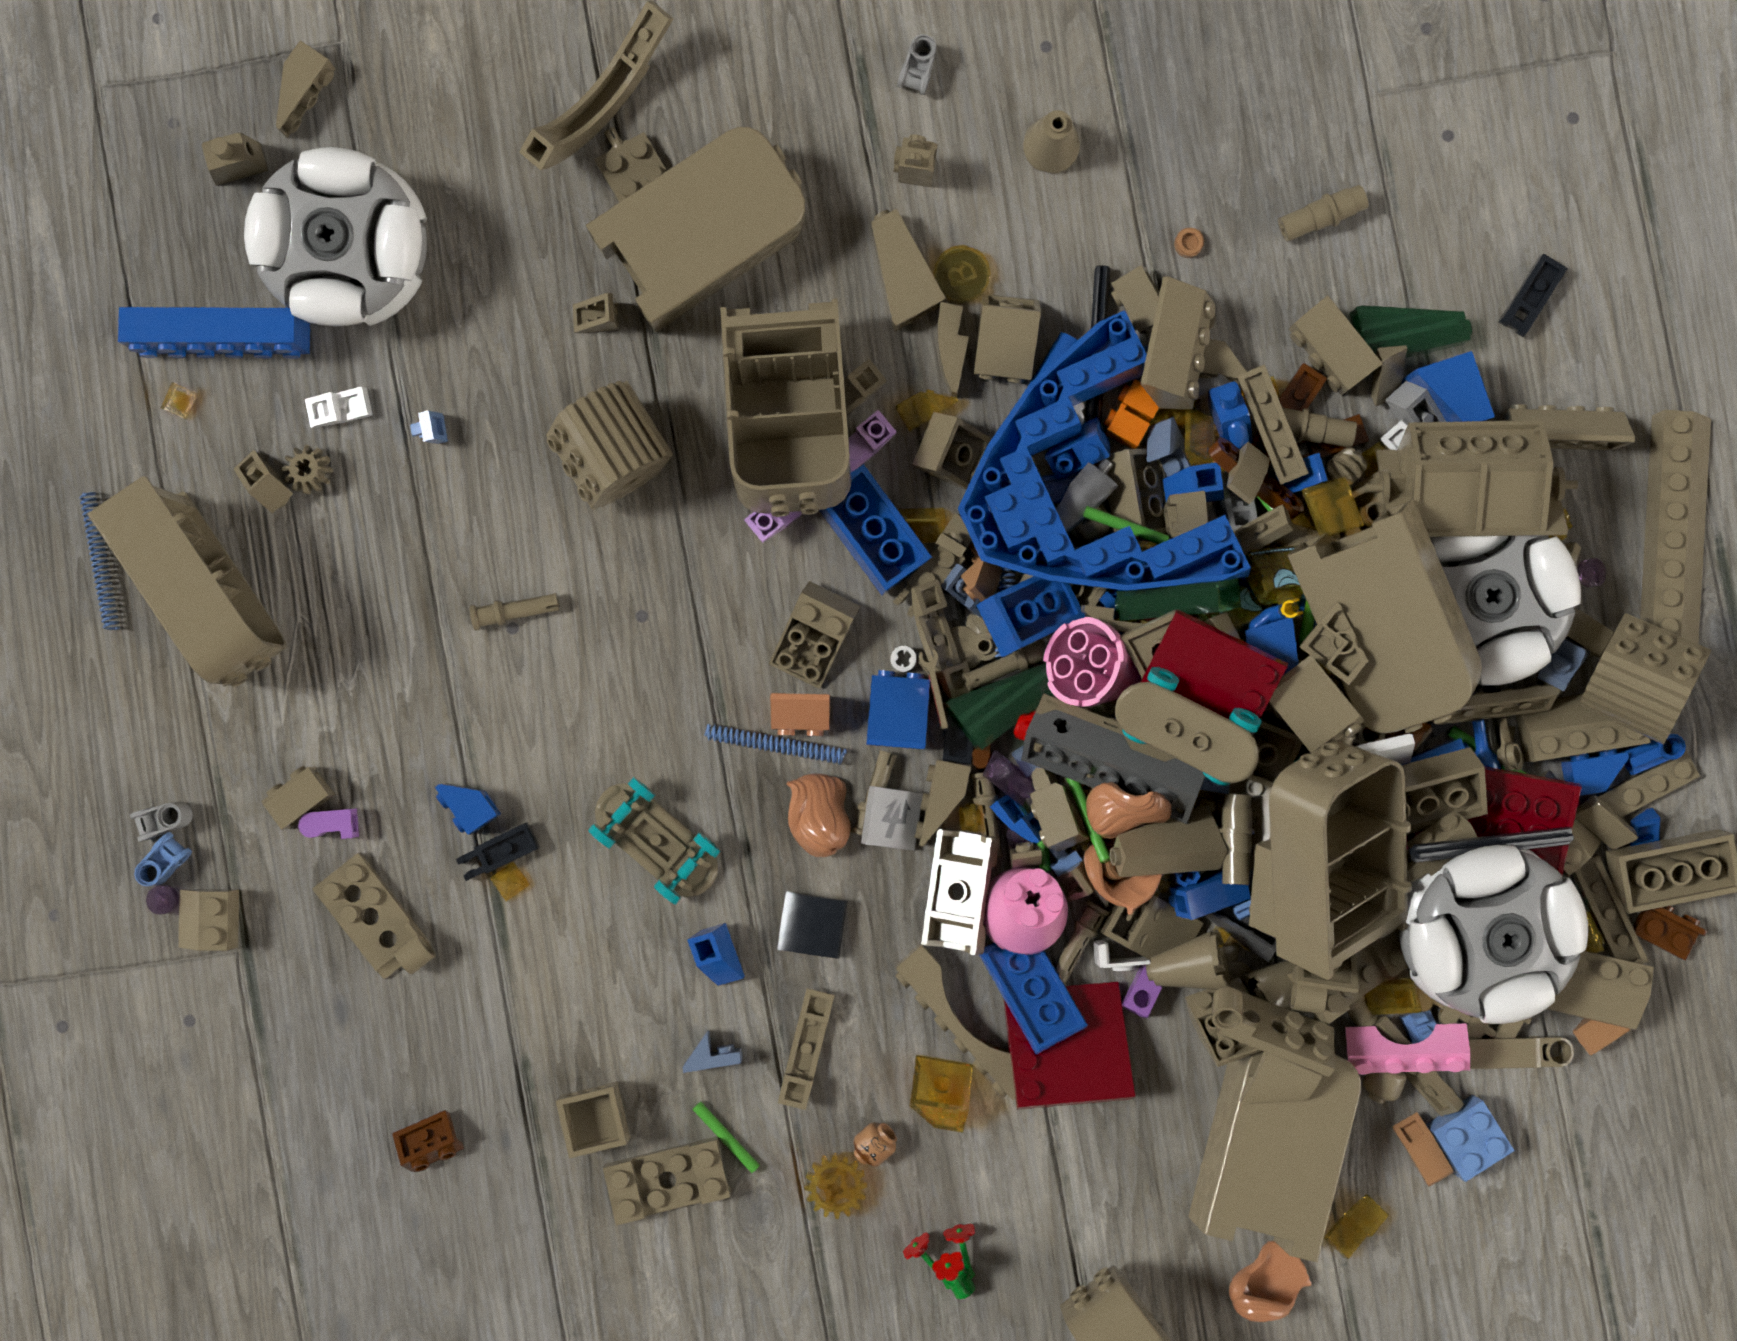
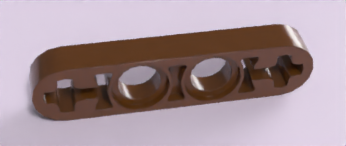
[1208,437,1304,520]

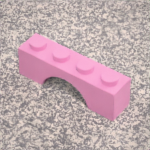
[1345,1023,1470,1075]

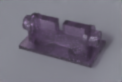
[983,750,1035,806]

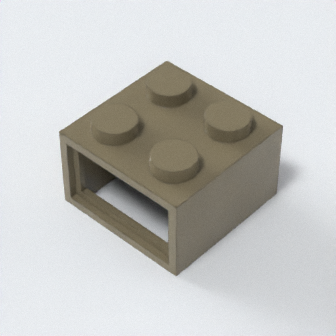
[556,1081,631,1159]

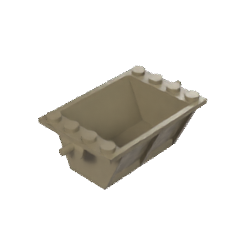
[1365,420,1578,537]

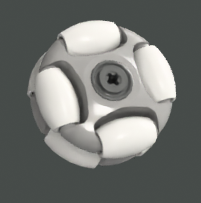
[244,147,427,327]
[1430,535,1581,685]
[1399,845,1588,1024]

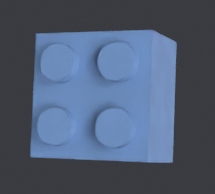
[1426,1095,1515,1182]

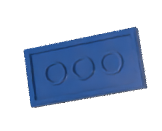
[979,943,1088,1055]

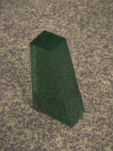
[1350,305,1472,358]
[1115,578,1242,621]
[942,663,1054,750]

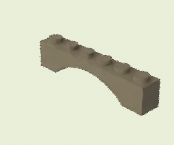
[895,943,1015,1100]

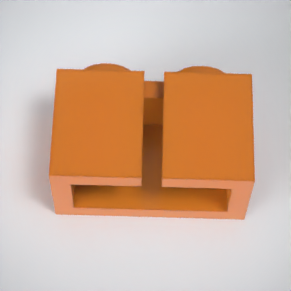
[1104,379,1159,449]

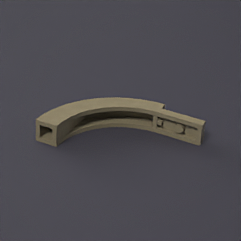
[519,1,674,170]

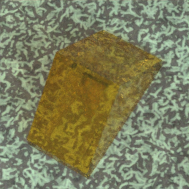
[1364,978,1422,1015]

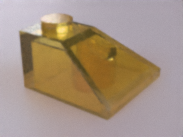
[909,1055,973,1133]

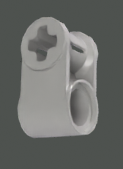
[897,34,936,95]
[130,802,193,842]

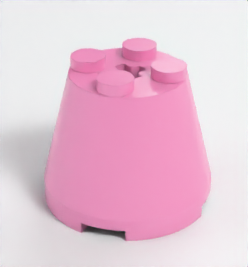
[1043,617,1141,707]
[984,867,1068,955]

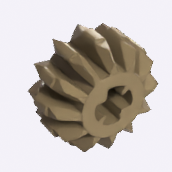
[282,445,334,495]
[1322,447,1367,495]

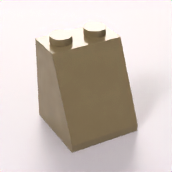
[974,294,1041,383]
[1269,655,1365,753]

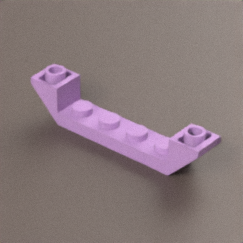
[744,410,897,543]

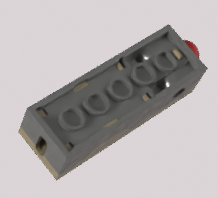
[1014,694,1205,824]

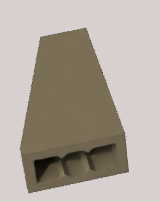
[871,208,946,332]
[1110,806,1227,877]

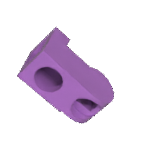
[298,808,359,839]
[1121,965,1162,1018]

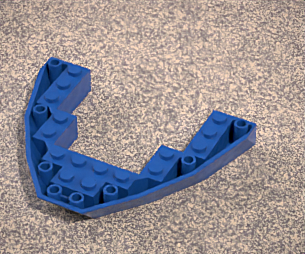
[958,310,1251,591]

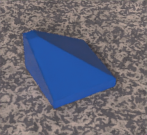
[1630,808,1660,846]

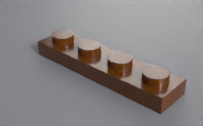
[1251,363,1327,467]

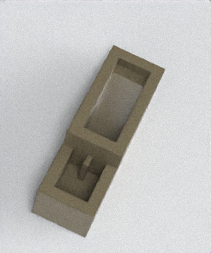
[937,302,969,398]

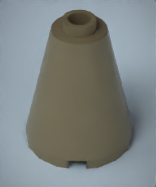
[1023,110,1080,174]
[1146,930,1231,990]
[1240,961,1295,1011]

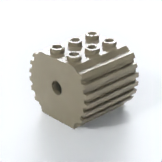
[546,381,673,510]
[1578,613,1711,745]

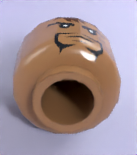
[853,1122,897,1167]

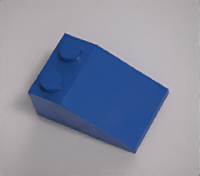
[976,576,1086,657]

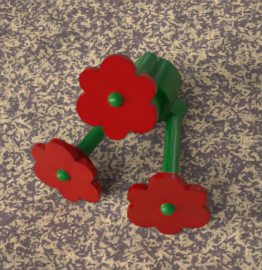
[903,1224,976,1299]

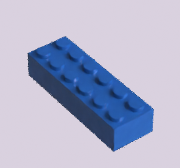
[118,307,310,359]

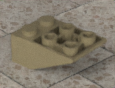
[769,581,861,689]
[1100,895,1204,960]
[1185,977,1262,1067]

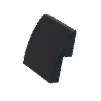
[778,892,848,959]

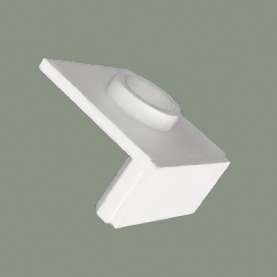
[1093,940,1150,971]

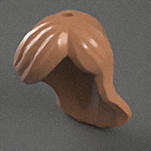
[787,773,851,857]
[1086,782,1172,839]
[1084,838,1164,915]
[1229,1241,1311,1322]

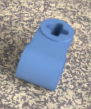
[134,832,192,886]

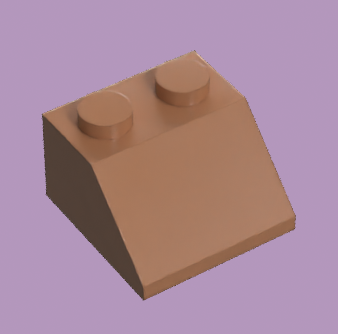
[770,693,831,736]

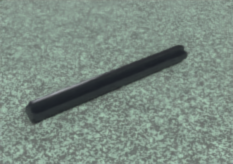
[1085,265,1111,424]
[1409,827,1574,862]

